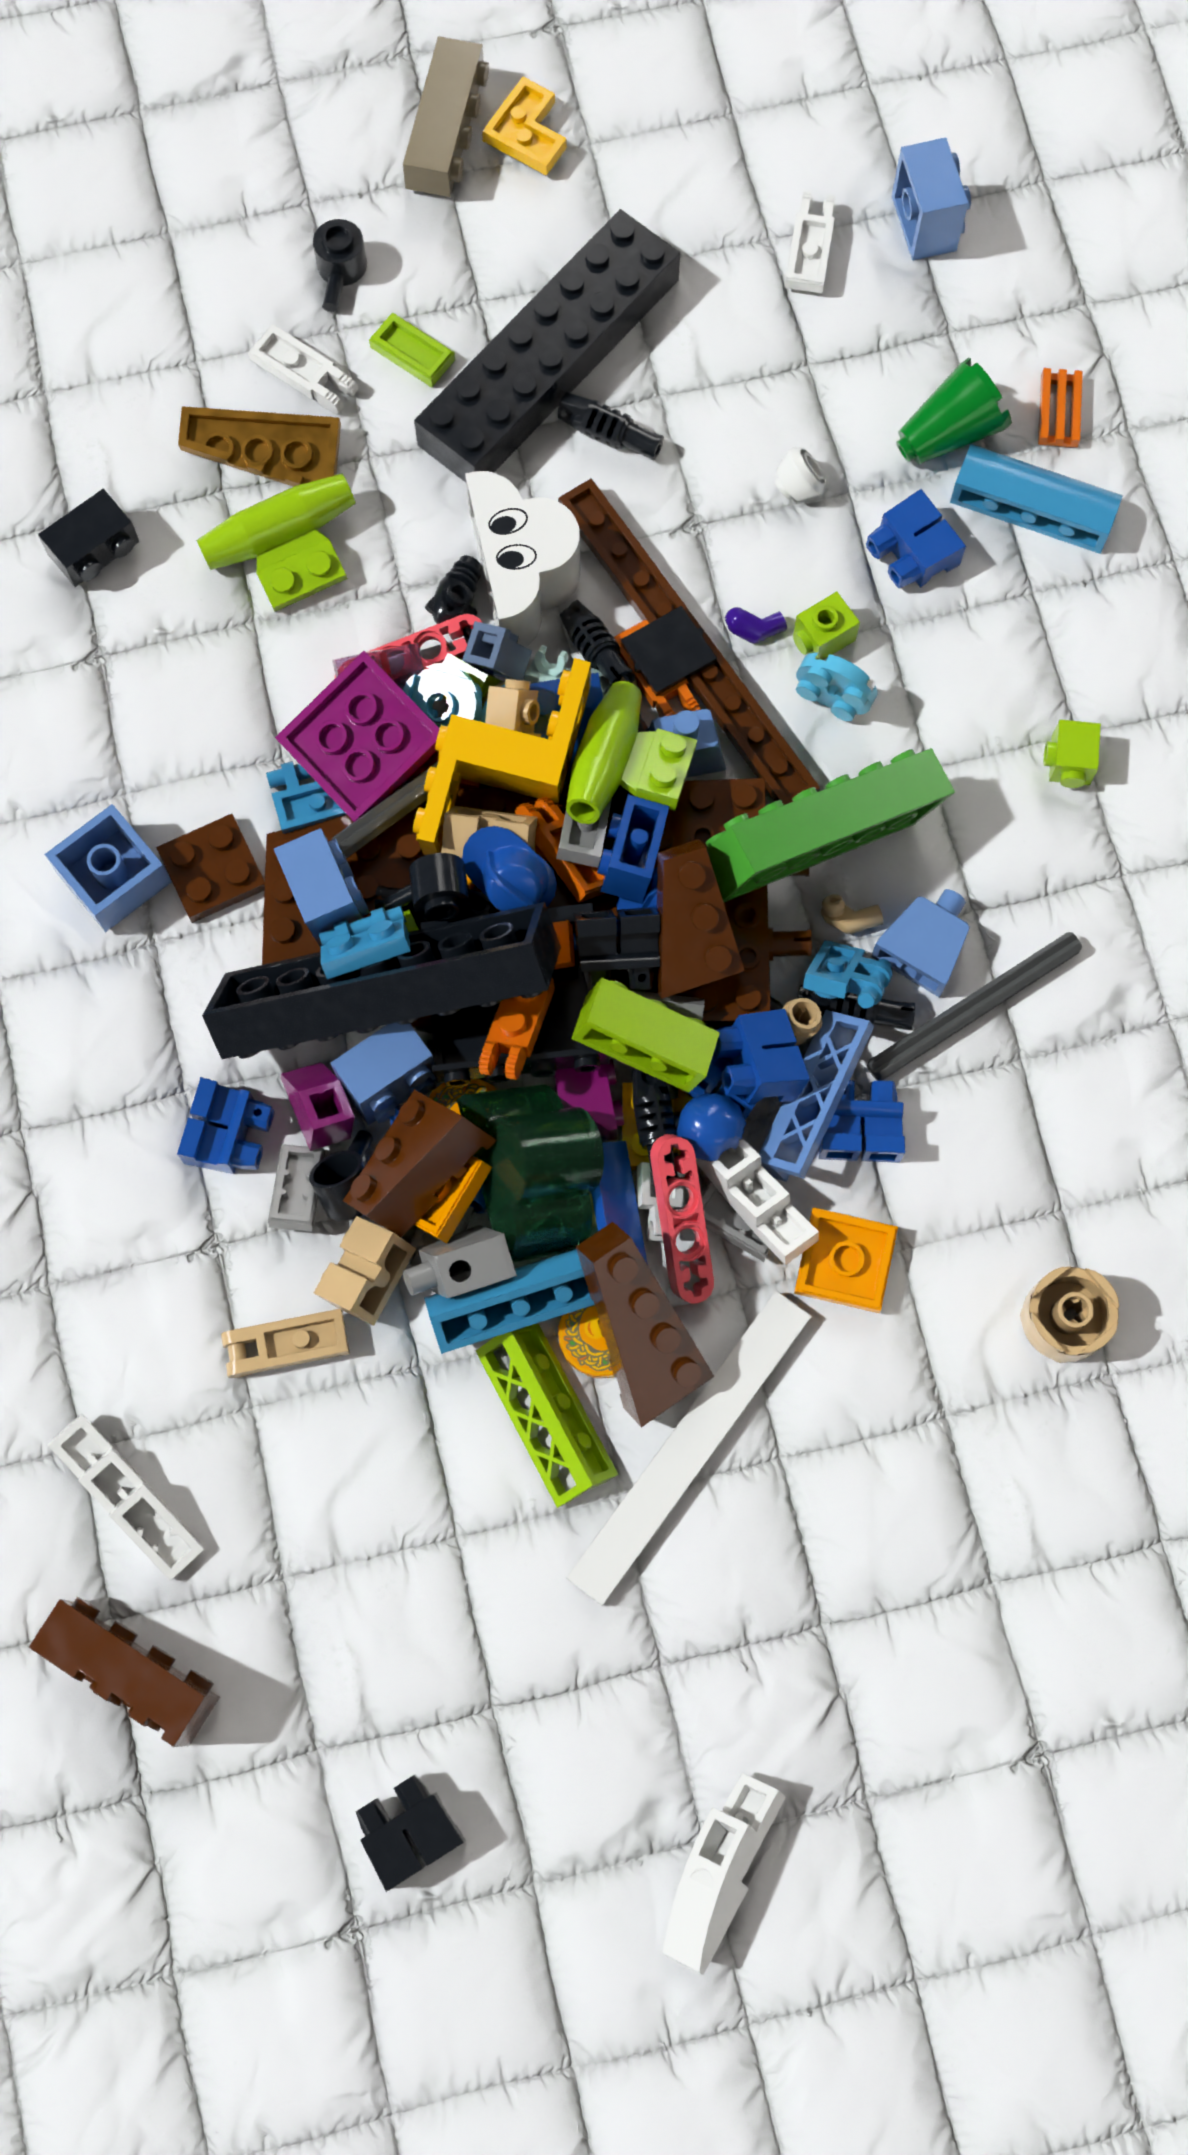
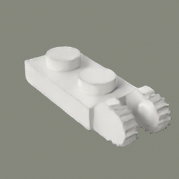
[784,191,836,293]
[248,324,359,414]

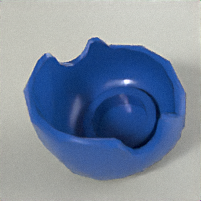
[676,1093,746,1161]

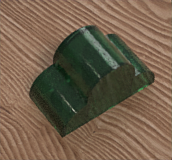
[457,1084,604,1262]

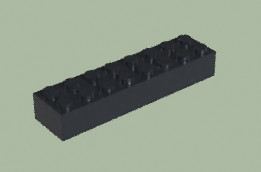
[414,209,680,482]
[202,902,561,1060]

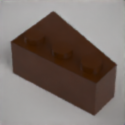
[655,839,745,999]
[343,1089,497,1237]

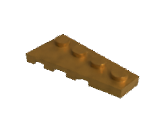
[178,406,341,487]

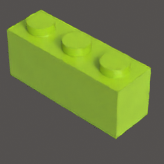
[571,978,720,1093]

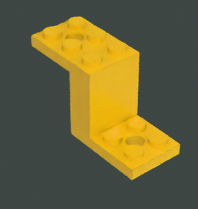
[413,658,591,855]

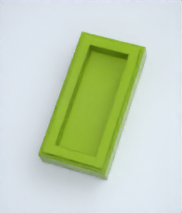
[369,312,455,388]

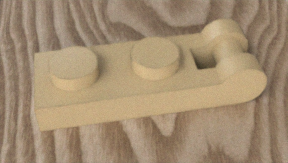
[221,1308,350,1378]

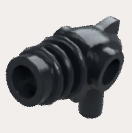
[425,555,482,641]

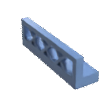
[759,1010,874,1182]

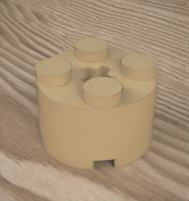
[1020,1266,1119,1363]

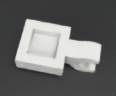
[636,1162,684,1242]

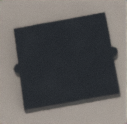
[621,606,717,696]

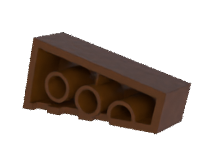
[576,1222,714,1428]
[29,1597,220,1747]

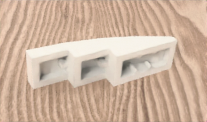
[675,1120,819,1265]
[48,1413,204,1581]

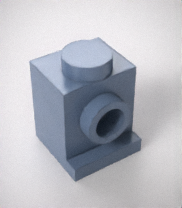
[462,621,532,680]

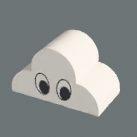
[465,471,580,647]

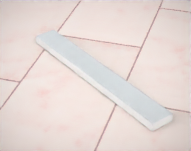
[566,1291,811,1606]

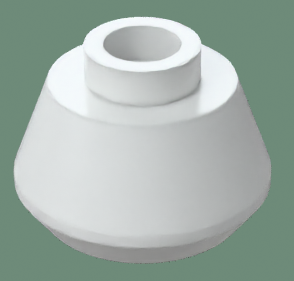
[775,447,826,501]

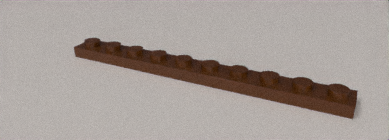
[558,478,820,805]

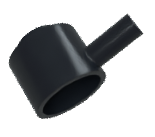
[313,219,367,312]
[384,853,470,921]
[309,1130,373,1221]

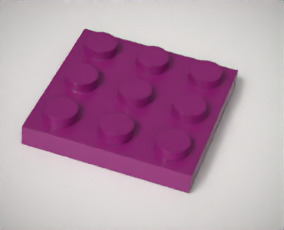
[275,651,440,822]

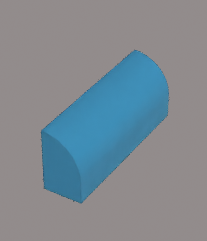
[950,444,1123,554]
[424,1249,595,1354]

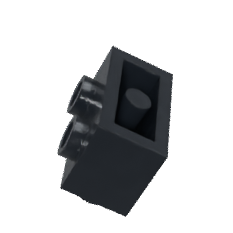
[38,488,140,587]

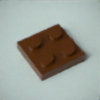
[156,813,265,923]

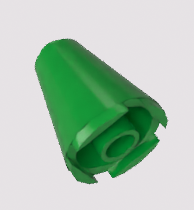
[896,358,1012,464]

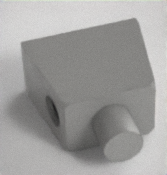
[403,1225,517,1298]

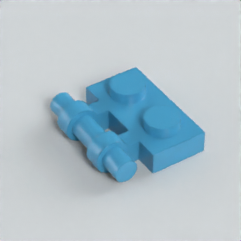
[266,761,346,834]
[319,906,411,980]
[803,940,892,1009]

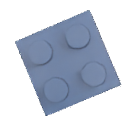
[891,137,971,261]
[44,804,172,932]
[274,828,370,948]
[330,1022,436,1126]

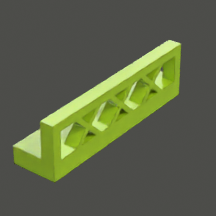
[476,1323,619,1508]

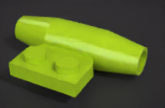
[196,474,356,612]
[566,681,698,824]

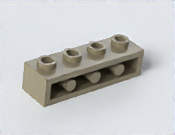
[403,36,489,197]

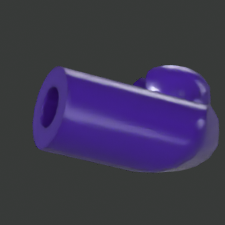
[725,607,787,643]

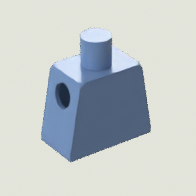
[649,709,726,778]
[871,889,970,998]

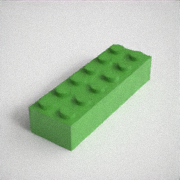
[705,748,955,903]

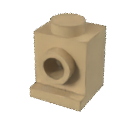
[485,679,541,737]

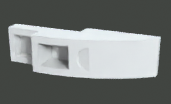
[663,1773,786,1975]

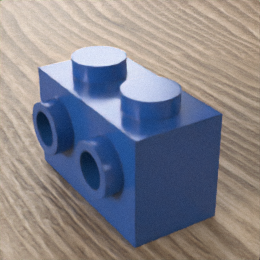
[597,794,669,903]

